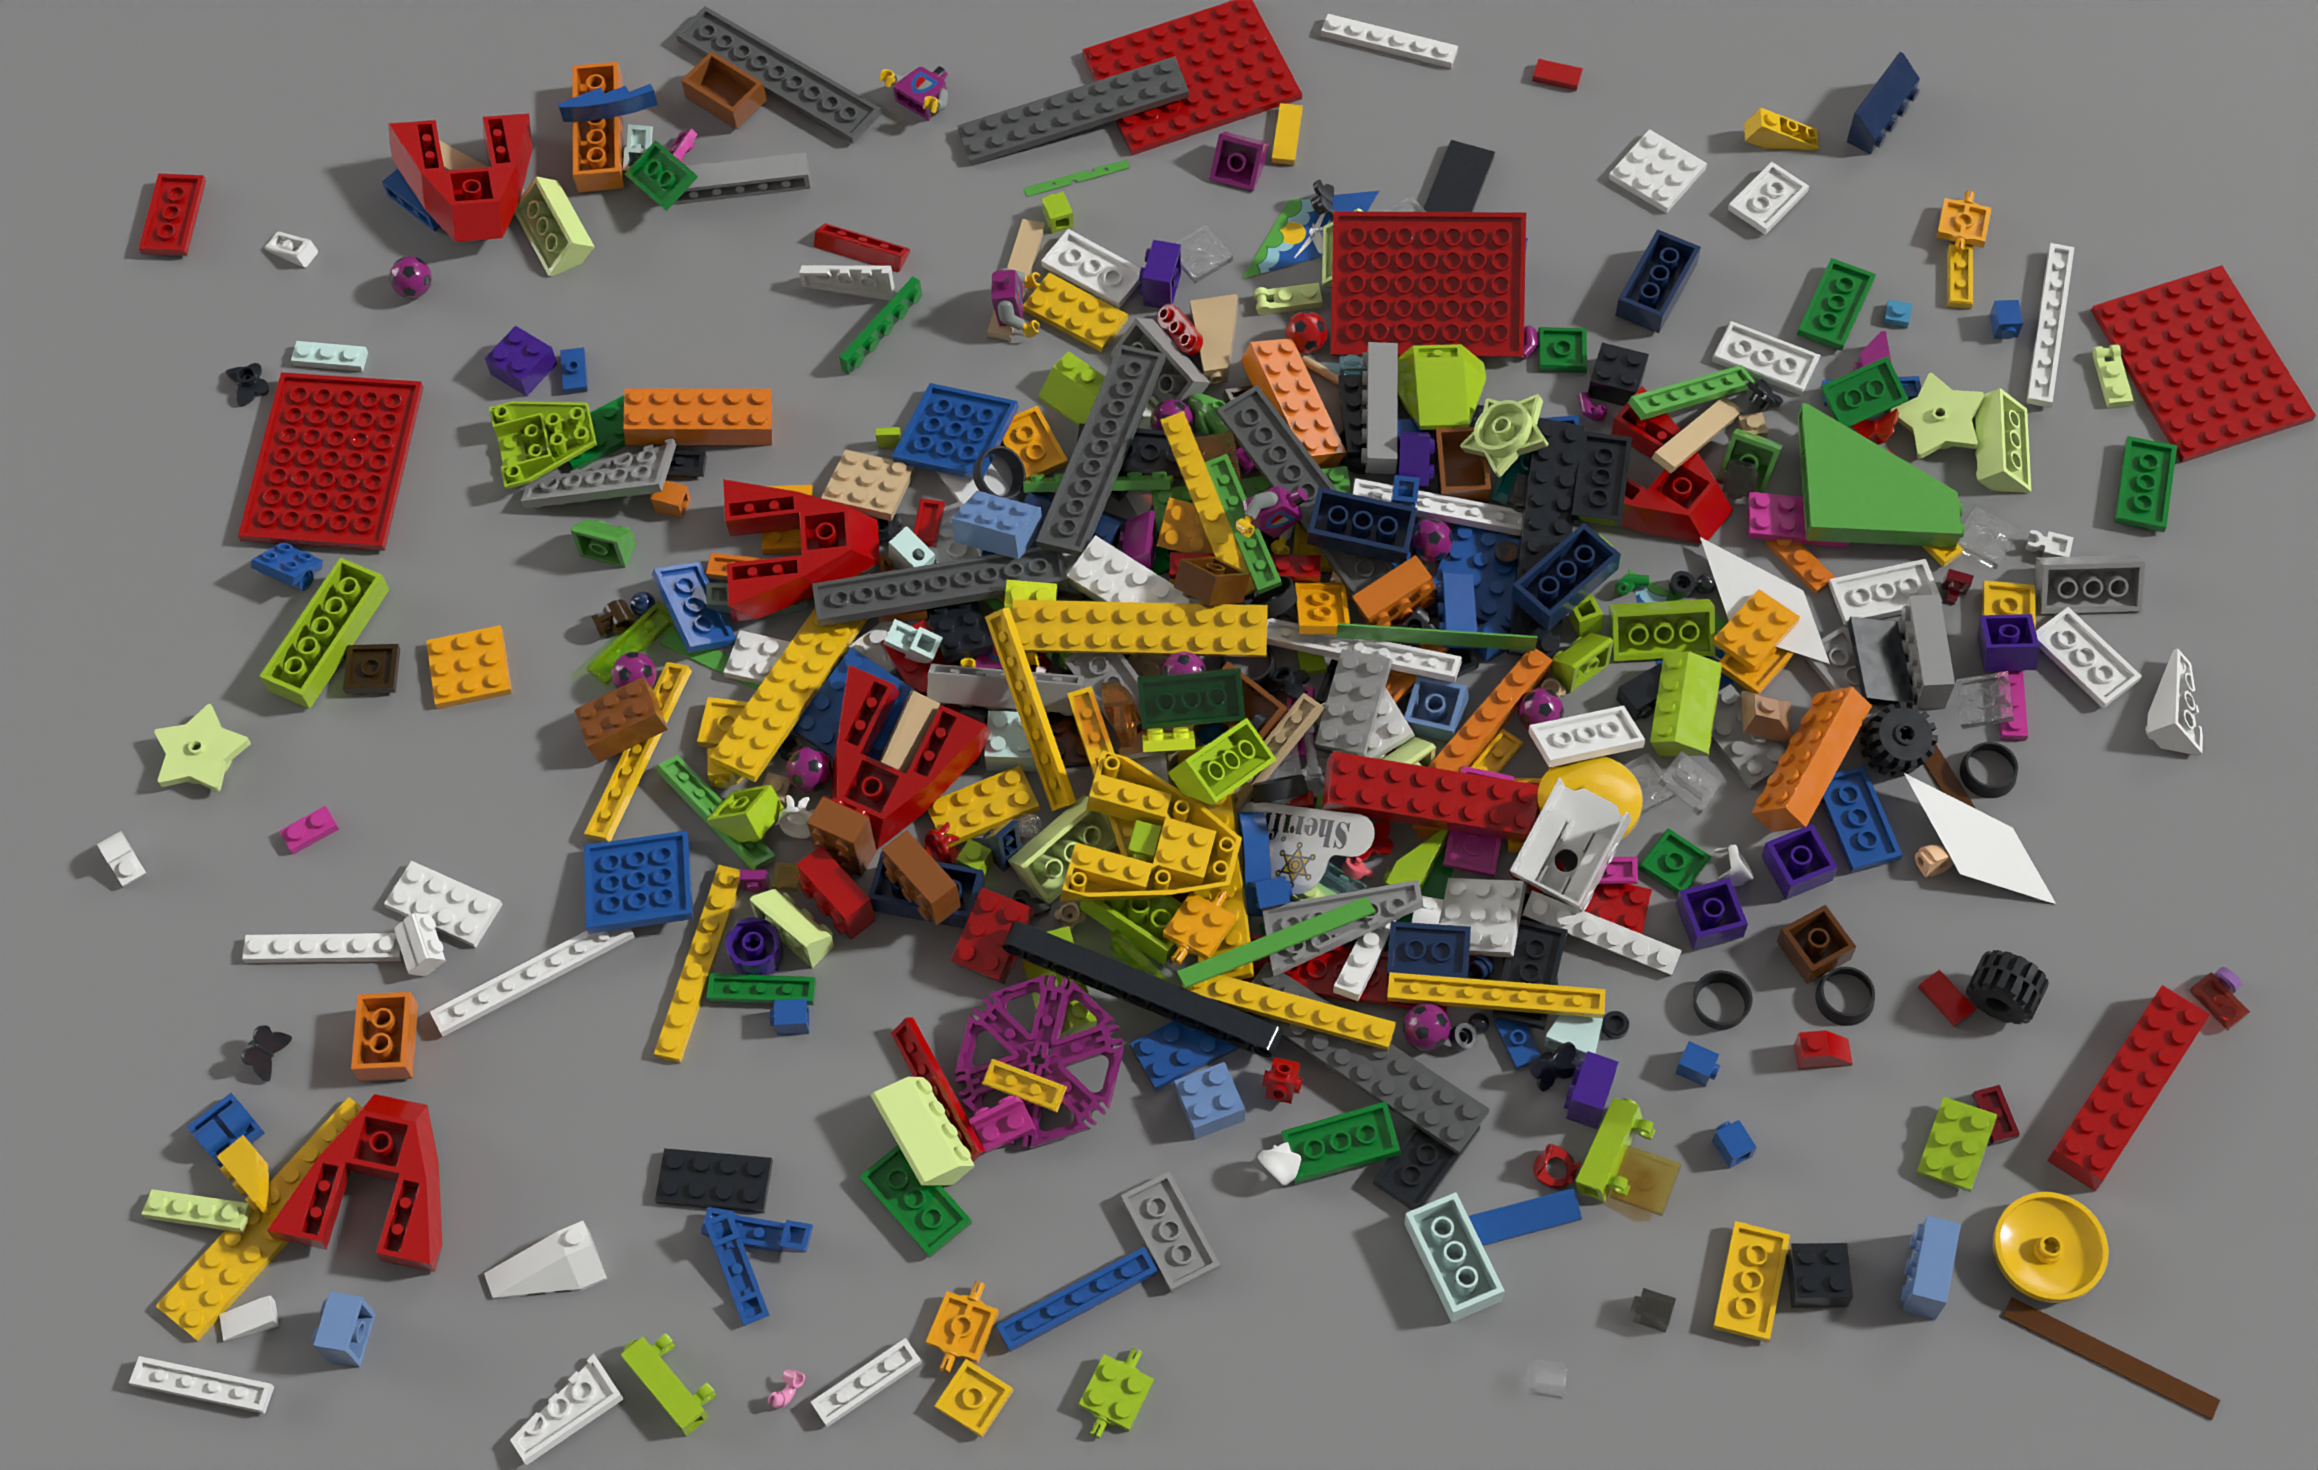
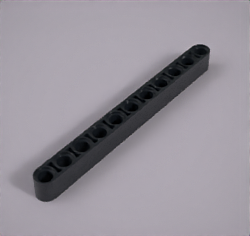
[1002,921,1283,1058]

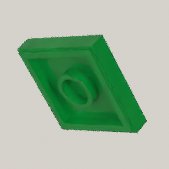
[1538,327,1587,373]
[1638,828,1712,896]

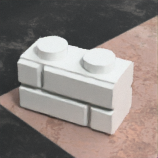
[394,913,446,976]

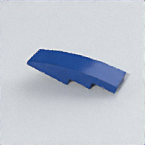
[558,84,658,122]

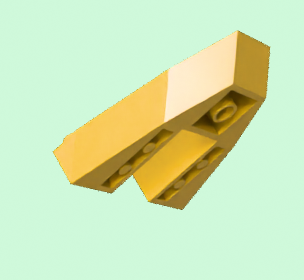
[1060,750,1242,902]

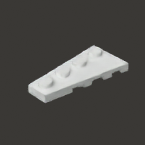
[799,265,896,301]
[510,1353,623,1465]

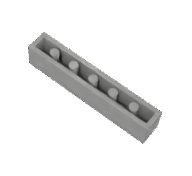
[673,152,811,205]
[1361,342,1398,474]
[927,664,1084,716]

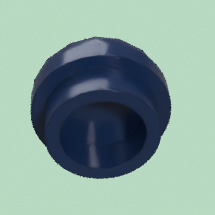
[630,592,656,617]
[1468,955,1494,980]

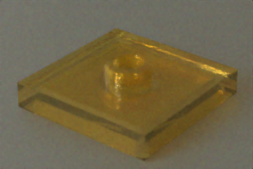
[1610,1146,1681,1217]

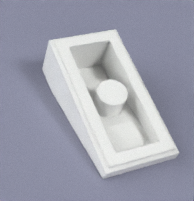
[264,232,318,268]
[219,1295,279,1342]

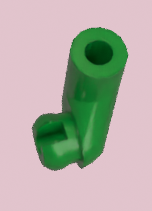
[1615,574,1649,596]

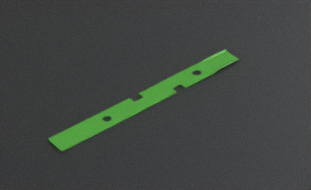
[1024,159,1130,197]

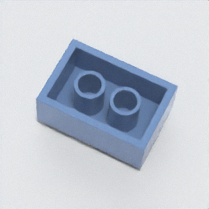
[951,491,1043,560]
[1899,1215,1961,1320]

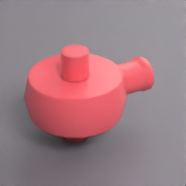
[1342,857,1374,880]

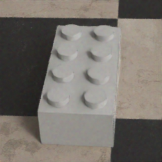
[1897,595,1955,710]

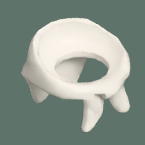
[778,795,815,839]
[1714,845,1754,886]
[1257,1142,1301,1185]

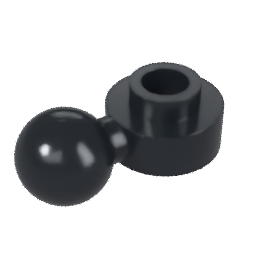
[1669,571,1715,598]
[1449,1013,1489,1051]

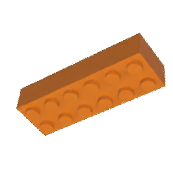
[572,62,624,192]
[1241,339,1346,469]
[624,388,772,445]
[1752,686,1872,832]

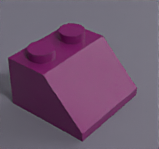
[1209,132,1269,191]
[1119,510,1156,571]

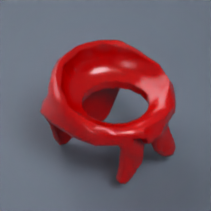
[1285,790,1316,809]
[924,822,962,865]
[1533,1144,1581,1189]

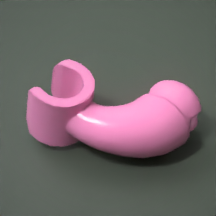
[768,1370,805,1409]

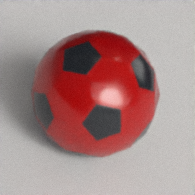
[1285,311,1328,354]

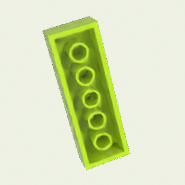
[259,557,389,709]

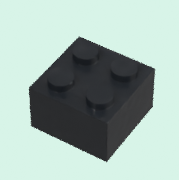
[1588,342,1649,406]
[1786,1243,1853,1308]

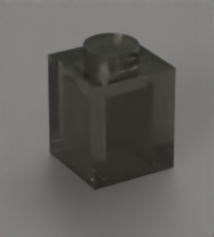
[1630,1288,1676,1333]

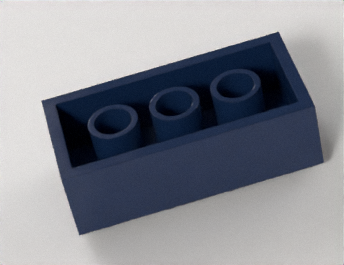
[1615,229,1701,333]
[1307,487,1417,564]
[1511,523,1621,631]
[868,851,985,928]

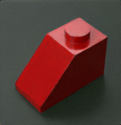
[1794,1030,1853,1069]

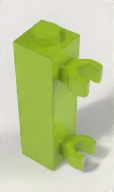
[1575,1097,1656,1202]
[620,1333,717,1436]

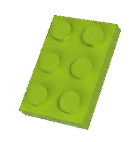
[1917,1096,1997,1193]

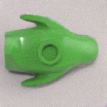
[1188,393,1235,446]

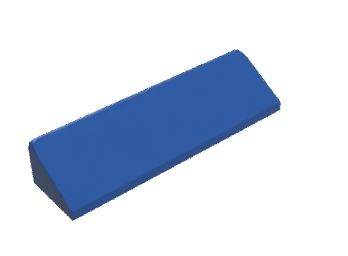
[1469,1188,1582,1246]

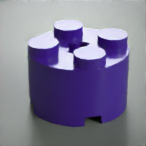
[726,917,783,975]

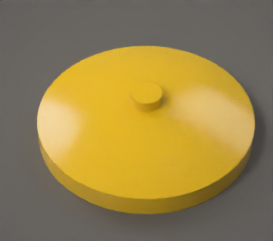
[1537,756,1643,840]
[1993,1192,2109,1303]

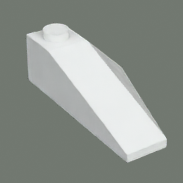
[2145,648,2203,755]
[484,1221,607,1299]

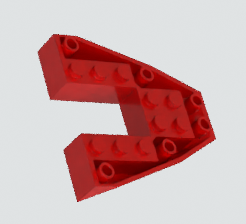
[388,113,533,242]
[1611,386,1733,543]
[723,479,880,622]
[832,665,991,850]
[267,1094,443,1272]

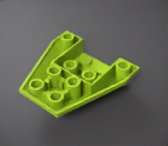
[1397,344,1486,430]
[489,401,597,489]

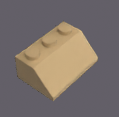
[879,691,940,773]

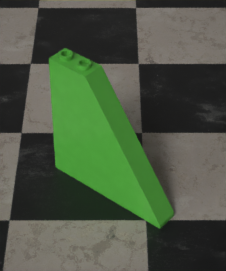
[1797,403,1965,547]

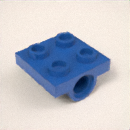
[251,543,323,591]
[187,1092,265,1168]

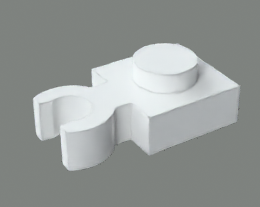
[2025,530,2074,557]

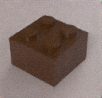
[1174,556,1250,608]
[1777,904,1856,984]

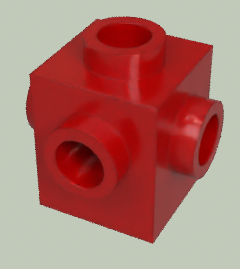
[1262,1057,1303,1104]

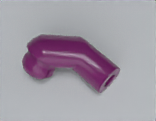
[1521,325,1538,360]

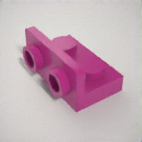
[969,1096,1036,1153]

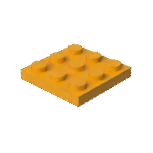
[426,625,512,709]

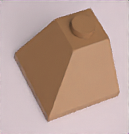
[1741,690,1793,744]

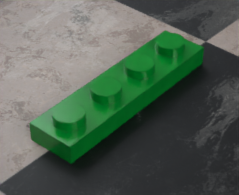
[707,973,816,1005]

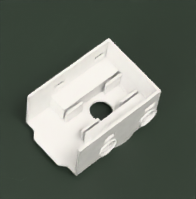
[1510,778,1631,911]

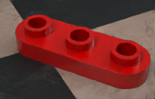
[1158,304,1203,356]

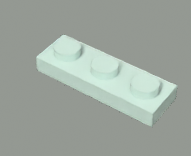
[291,341,368,372]

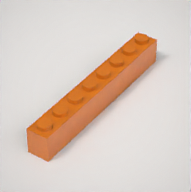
[1428,648,1553,772]

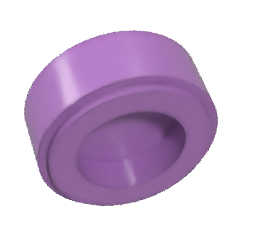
[2214,967,2242,993]

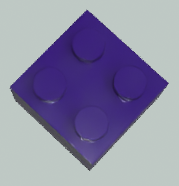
[1139,239,1182,309]
[485,325,558,397]
[1397,432,1435,486]
[1977,614,2039,672]
[1761,824,1838,900]
[1676,878,1748,951]
[1563,1051,1619,1129]

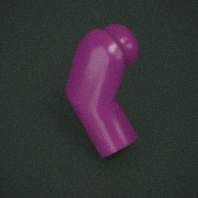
[1577,392,1607,421]

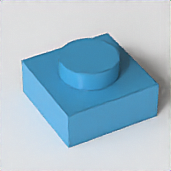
[1884,299,1912,328]

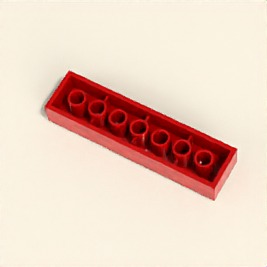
[1322,752,1539,842]
[2047,985,2210,1192]

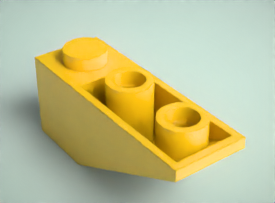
[1744,108,1819,150]
[217,1135,270,1216]

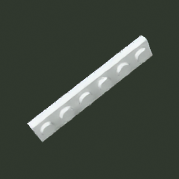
[1321,14,1458,69]
[1522,890,1682,975]
[242,933,403,963]

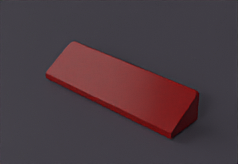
[814,223,910,272]

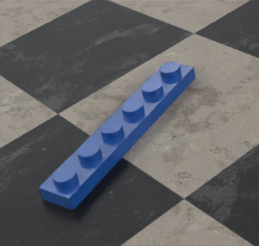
[996,1247,1158,1352]

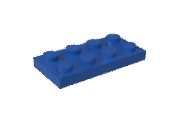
[652,561,736,653]
[1821,765,1902,873]
[1130,1021,1239,1091]

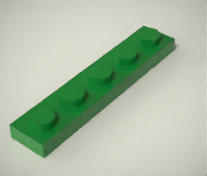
[839,276,922,375]

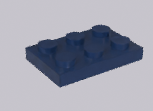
[1387,921,1471,978]

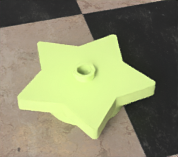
[1891,373,1984,459]
[1460,394,1549,477]
[154,704,251,792]

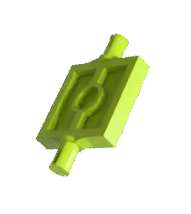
[1078,1348,1154,1439]

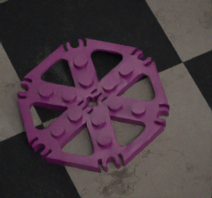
[954,974,1124,1148]

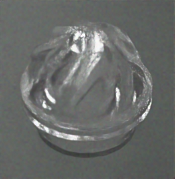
[1017,813,1042,839]

